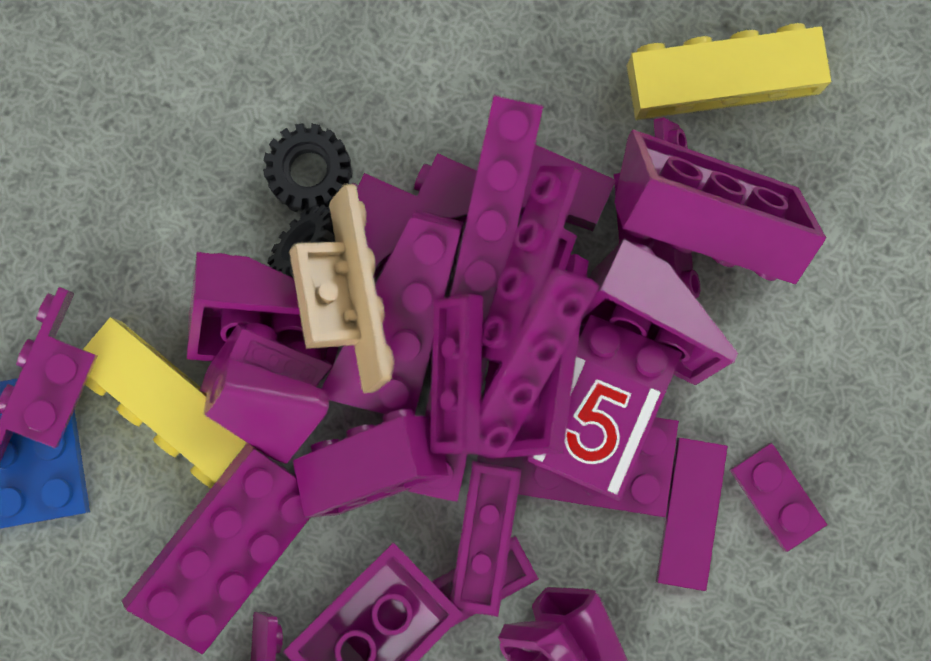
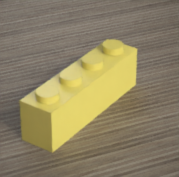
[627,23,832,120]
[83,317,247,488]

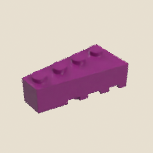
[321,210,464,416]

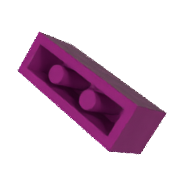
[293,409,449,518]

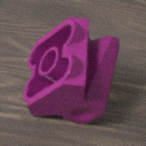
[199,323,333,464]
[498,587,628,661]

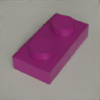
[729,443,827,552]

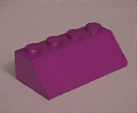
[614,129,827,285]

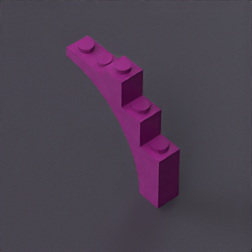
[352,144,616,280]

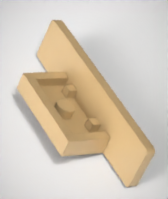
[290,184,393,393]

